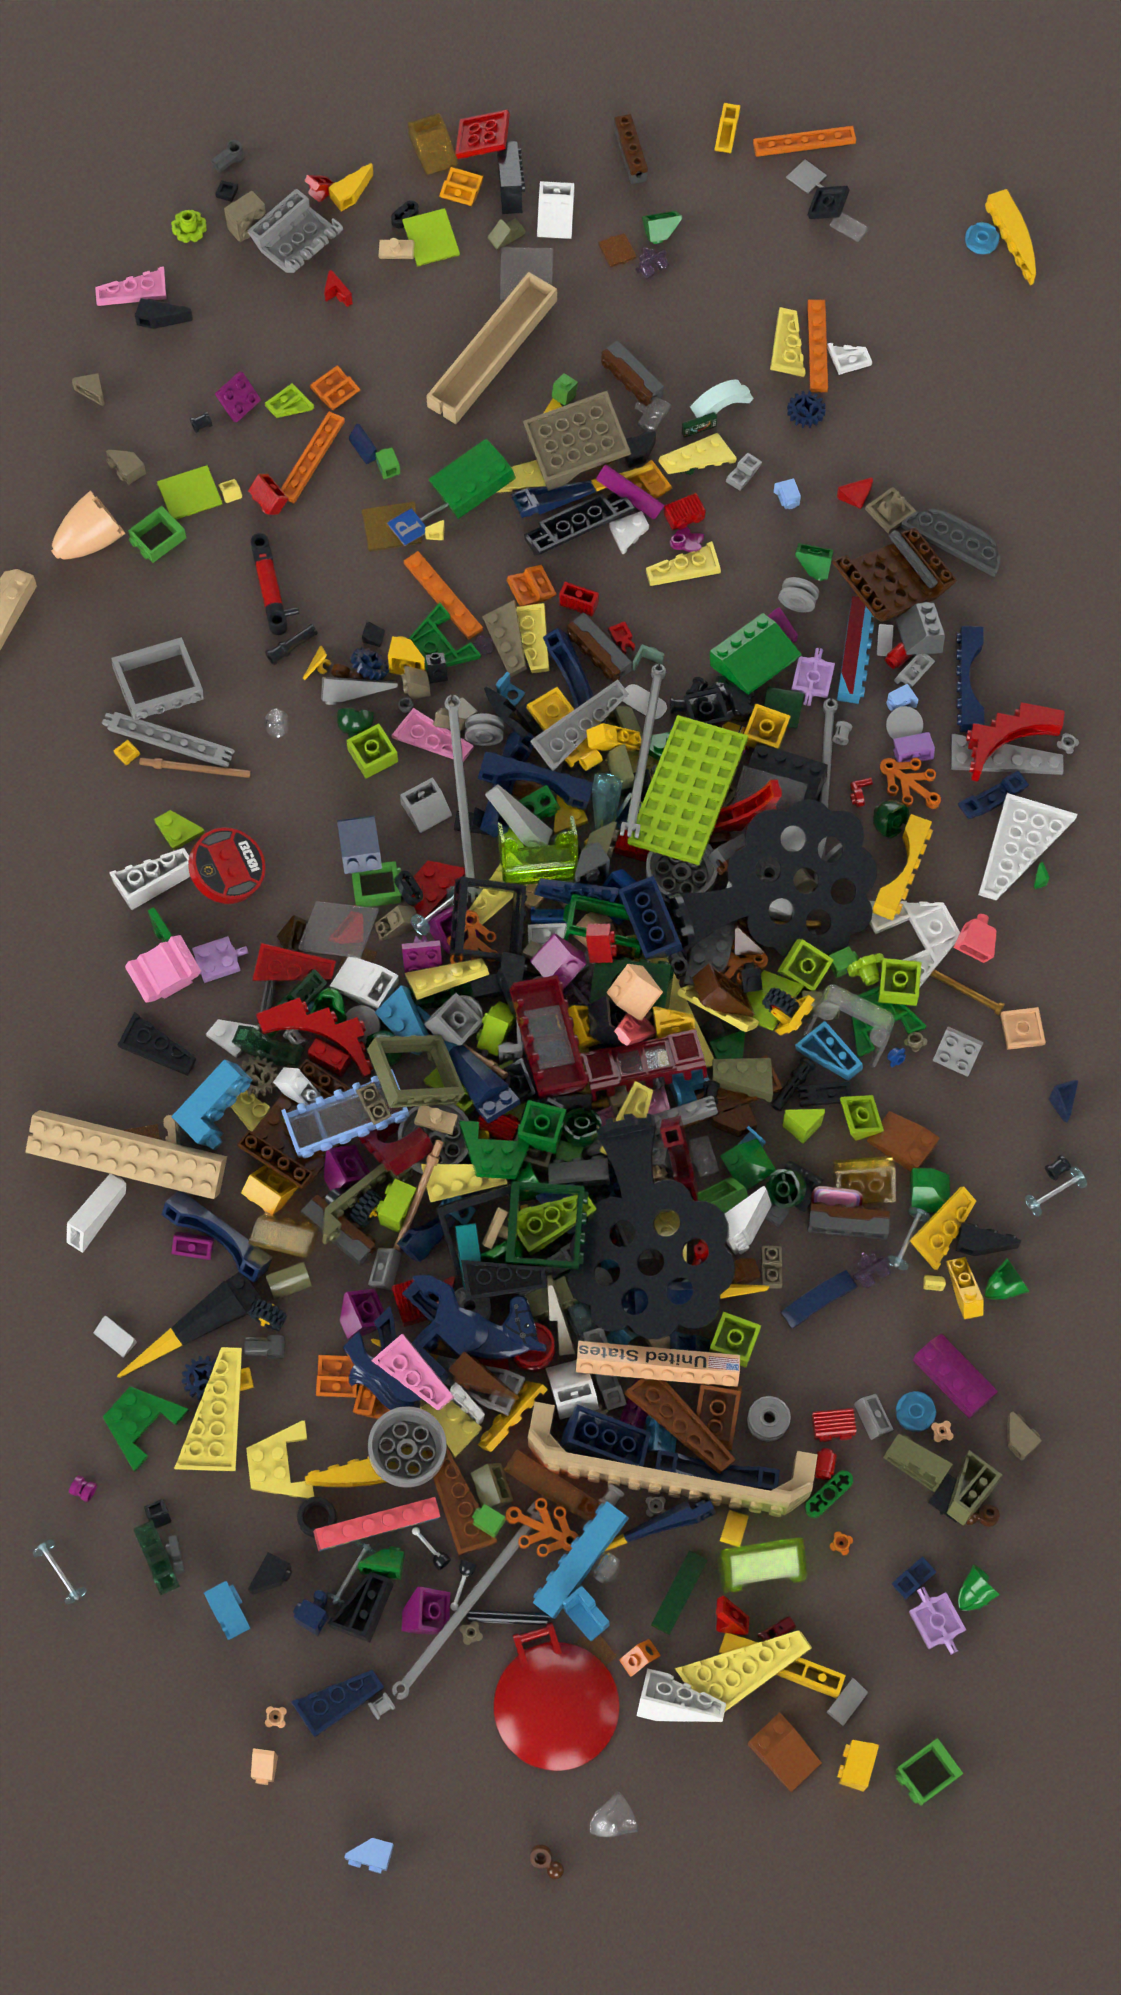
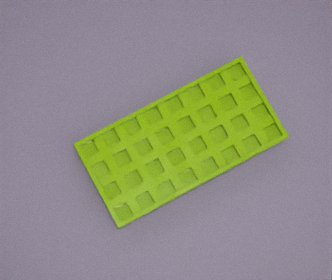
[628,715,748,866]

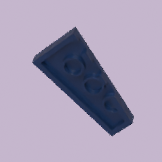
[291,1670,384,1738]

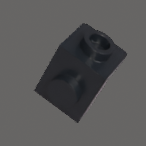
[426,653,448,684]
[738,962,763,993]

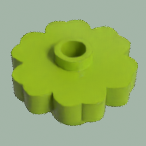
[171,210,207,243]
[847,953,884,986]

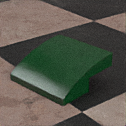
[764,687,804,729]

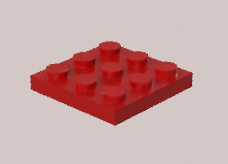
[455,109,510,159]

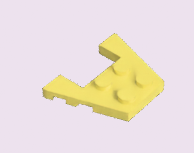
[246,1420,314,1499]

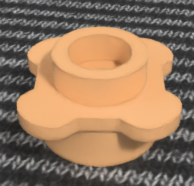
[931,1421,953,1442]
[265,1706,287,1728]

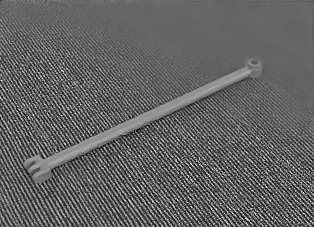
[620,663,666,838]
[444,695,482,903]
[809,698,838,893]
[392,1501,551,1699]

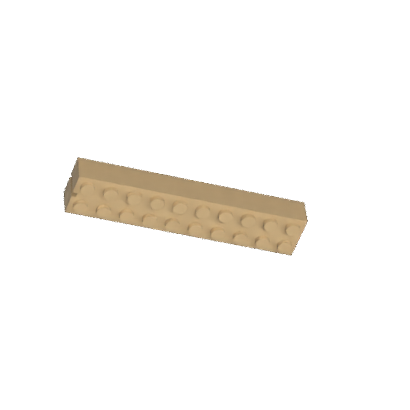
[427,272,557,424]
[26,1110,227,1199]

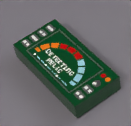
[682,412,717,438]

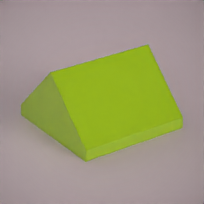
[840,1095,884,1141]
[782,1109,825,1144]

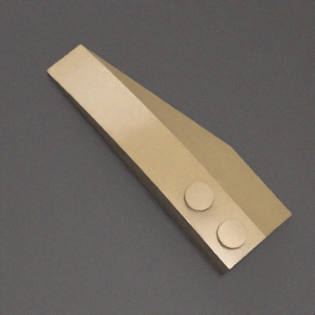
[0,569,37,650]

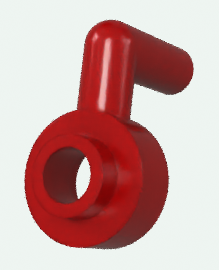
[850,777,873,807]

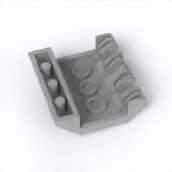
[248,189,343,273]

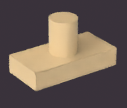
[379,238,415,259]
[414,1106,458,1135]
[482,1207,508,1249]

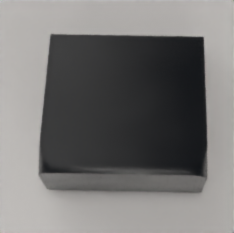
[362,622,385,647]
[144,1499,172,1530]

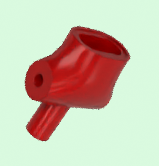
[692,1239,709,1265]

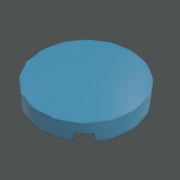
[965,222,1000,254]
[895,1391,936,1432]

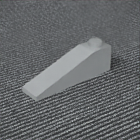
[321,677,398,705]
[485,785,553,853]

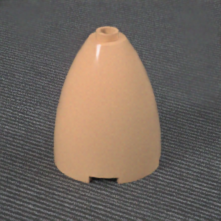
[51,490,125,560]

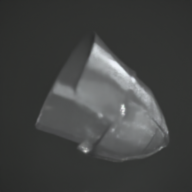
[590,1791,638,1838]

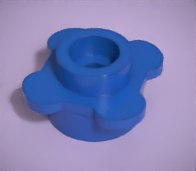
[887,1047,906,1067]

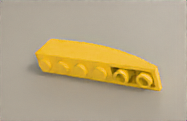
[985,189,1036,285]
[305,1447,428,1487]
[719,1633,846,1699]

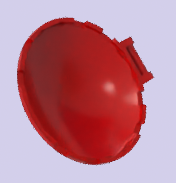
[494,1622,619,1771]

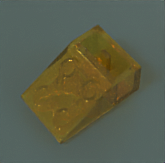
[408,113,458,175]

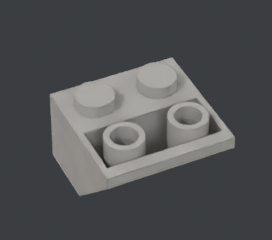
[400,777,452,833]

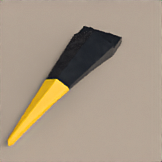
[117,1272,263,1378]

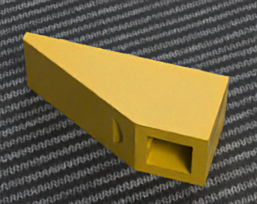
[329,163,373,212]
[586,723,641,750]
[946,1257,983,1319]

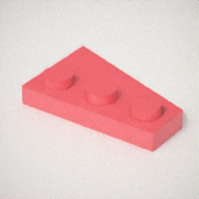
[614,1013,656,1046]

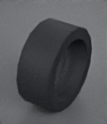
[297,1497,337,1538]

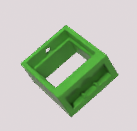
[128,506,186,563]
[352,861,402,909]
[698,1177,749,1214]
[895,1738,963,1806]

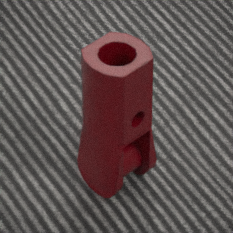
[757,1616,796,1641]

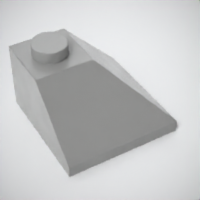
[424,993,482,1045]

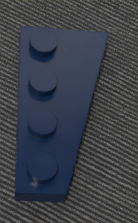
[534,878,619,904]

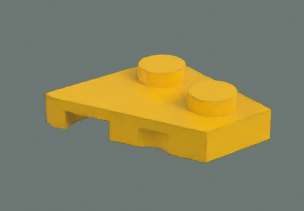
[653,1006,695,1038]

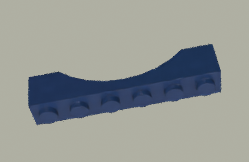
[956,626,984,733]
[543,628,606,725]
[480,730,535,837]
[478,751,593,810]
[397,1157,479,1262]
[161,1191,273,1282]
[655,1450,780,1491]

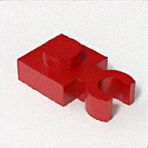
[608,621,635,655]

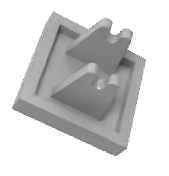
[933,1027,984,1077]

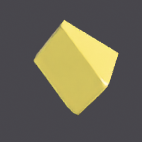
[219,479,242,503]
[425,520,445,540]
[923,1275,946,1291]

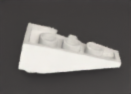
[637,1668,726,1722]

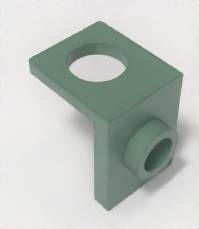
[632,644,664,671]

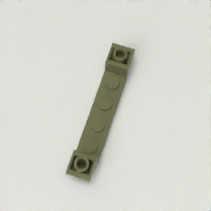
[322,1164,413,1244]

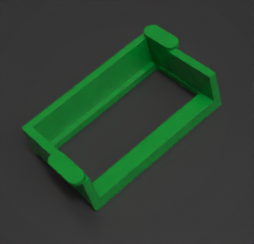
[563,894,642,959]

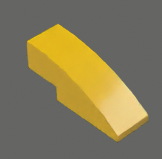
[715,103,740,153]
[720,1510,749,1547]

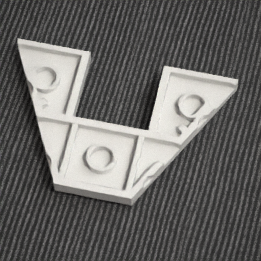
[870,901,960,988]

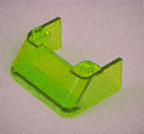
[498,816,578,885]
[718,1538,807,1593]

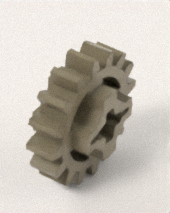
[240,1056,278,1097]

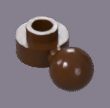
[331,664,365,679]
[966,1504,1000,1527]
[530,1845,564,1879]

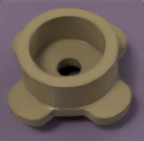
[904,1032,927,1052]
[459,1621,483,1645]

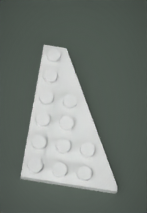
[978,793,1077,900]

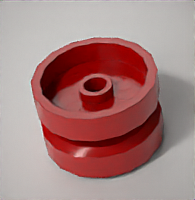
[512,1323,555,1372]

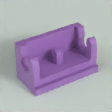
[893,732,935,763]

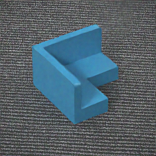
[669,1069,710,1106]
[563,1586,610,1641]

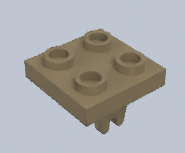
[865,487,916,534]

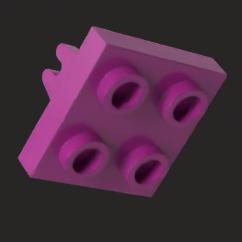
[215,371,261,422]
[402,936,442,977]

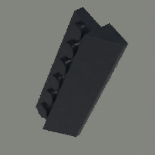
[524,493,635,556]

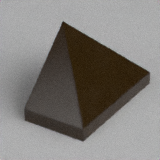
[277,915,309,953]

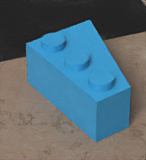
[375,985,429,1055]
[795,1021,863,1081]
[204,1581,251,1640]

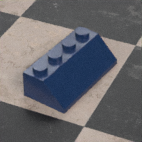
[618,875,684,959]
[560,1404,651,1467]

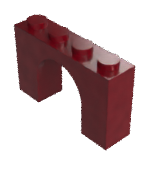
[355,1104,434,1176]
[660,1116,699,1201]

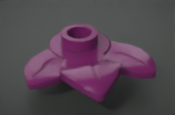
[670,527,704,552]

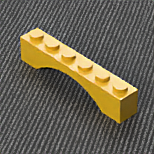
[873,814,933,920]

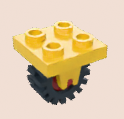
[762,987,815,1035]

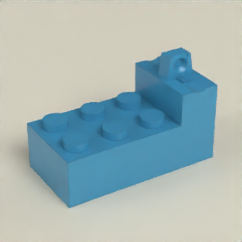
[171,1059,253,1150]

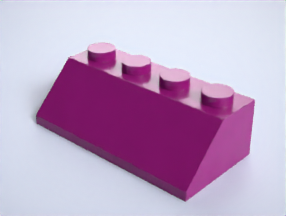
[913,1333,998,1419]

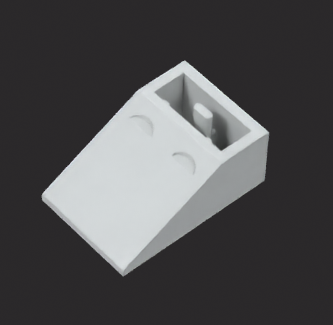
[537,182,574,239]
[330,955,399,1011]
[546,1360,599,1419]

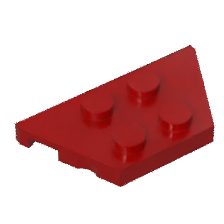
[412,861,465,922]

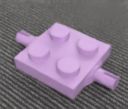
[791,648,835,706]
[192,936,248,983]
[909,1587,966,1655]

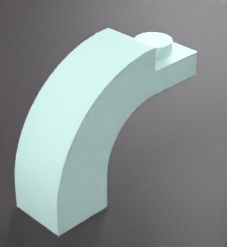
[690,380,754,418]

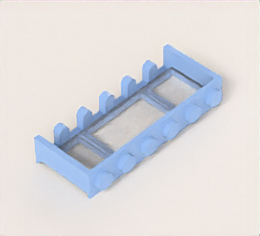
[281,1069,410,1158]

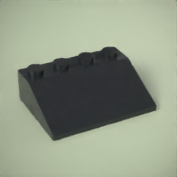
[738,743,828,812]

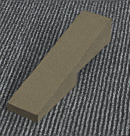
[547,1275,575,1355]

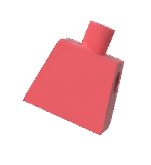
[954,914,997,963]

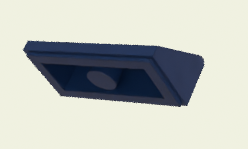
[349,424,377,464]

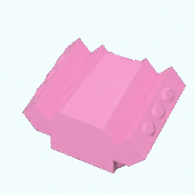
[125,935,201,1003]

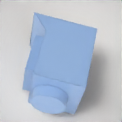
[774,478,801,509]
[886,684,918,711]

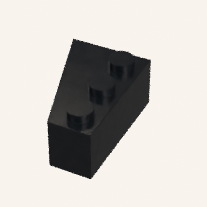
[328,1572,394,1643]

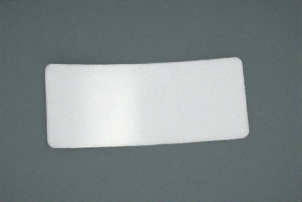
[877,624,893,656]

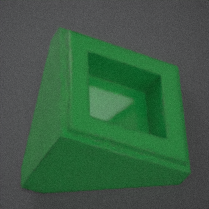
[1034,862,1050,889]

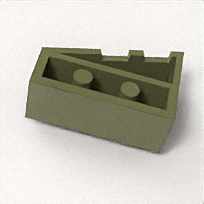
[711,1058,773,1102]
[524,1276,583,1323]
[883,1434,953,1492]
[947,1450,1002,1526]

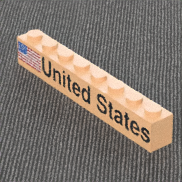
[576,1341,740,1387]

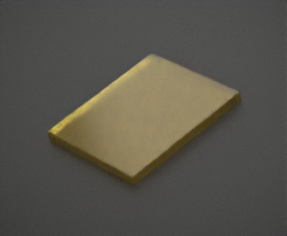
[362,502,422,551]

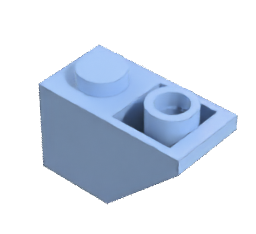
[344,1838,394,1874]

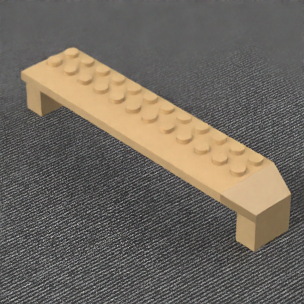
[528,1402,818,1517]

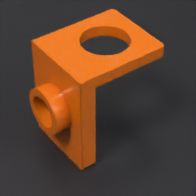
[619,1639,661,1677]

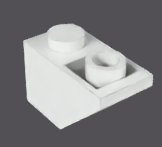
[273,1067,320,1106]

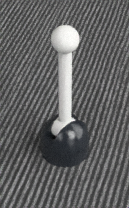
[412,1527,451,1570]
[450,1560,477,1611]

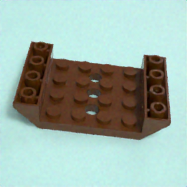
[832,527,957,622]
[237,1059,365,1189]

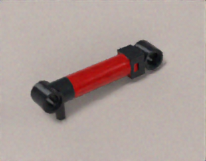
[251,533,300,635]

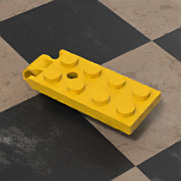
[526,687,603,771]

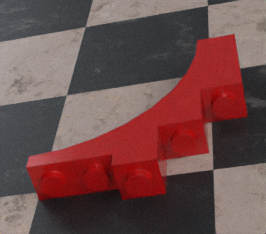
[966,702,1065,781]
[712,779,782,834]
[256,997,373,1079]

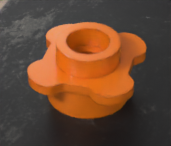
[830,1531,853,1555]

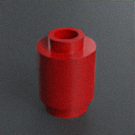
[885,643,912,669]
[815,1448,837,1480]

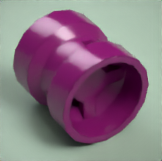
[69,1475,97,1503]

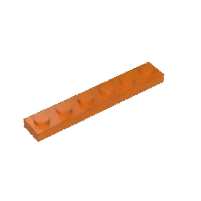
[753,126,856,157]
[807,300,828,392]
[281,411,345,504]
[404,551,483,640]

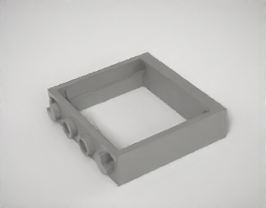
[111,637,204,721]

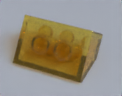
[833,1156,896,1204]
[248,1213,319,1258]

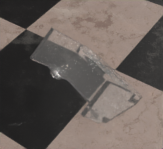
[803,985,895,1068]

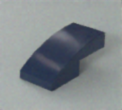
[670,1331,710,1352]
[892,1556,936,1600]

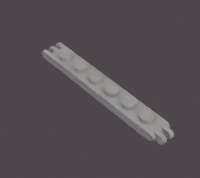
[102,712,235,768]
[582,1096,718,1156]

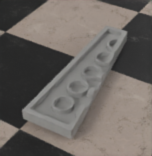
[530,680,629,771]
[951,734,1063,775]

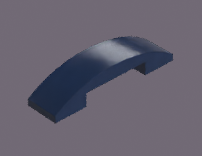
[958,771,1029,819]
[781,1270,858,1329]

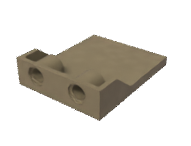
[523,391,631,491]

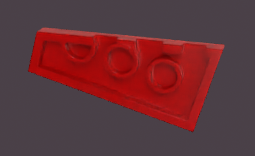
[252,943,336,981]

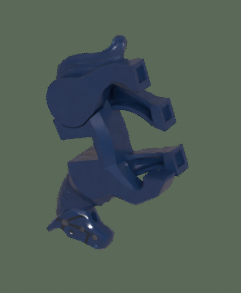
[343,1275,546,1410]

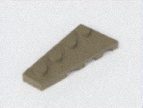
[482,600,527,677]

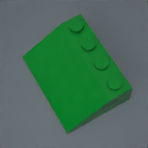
[428,438,516,519]
[710,613,801,695]

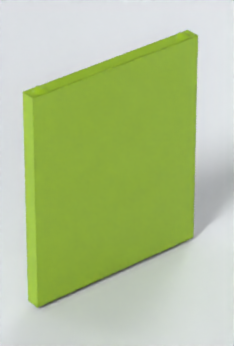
[402,208,460,266]
[157,465,222,520]
[746,970,804,1031]

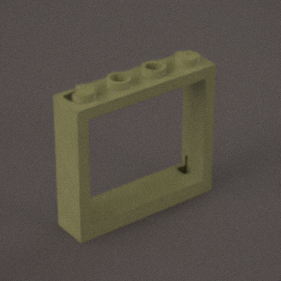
[367,1035,465,1108]

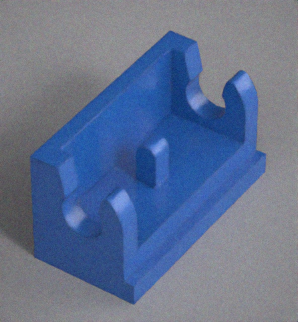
[531,907,566,924]

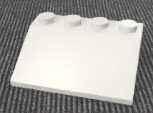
[725,1186,772,1255]

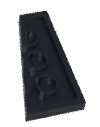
[117,1012,196,1076]

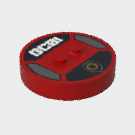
[188,828,265,904]

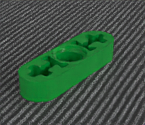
[805,1470,853,1518]

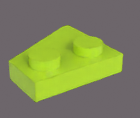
[265,383,314,418]
[154,810,205,851]

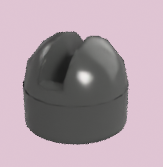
[398,697,414,713]

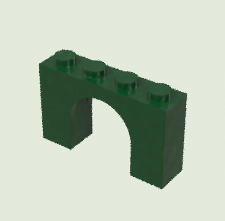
[589,958,674,1013]

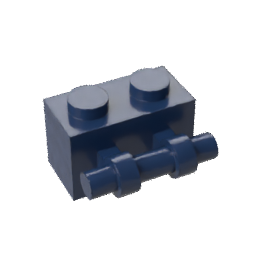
[293,1590,329,1636]

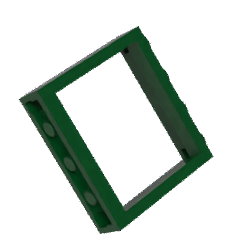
[506,1181,588,1269]

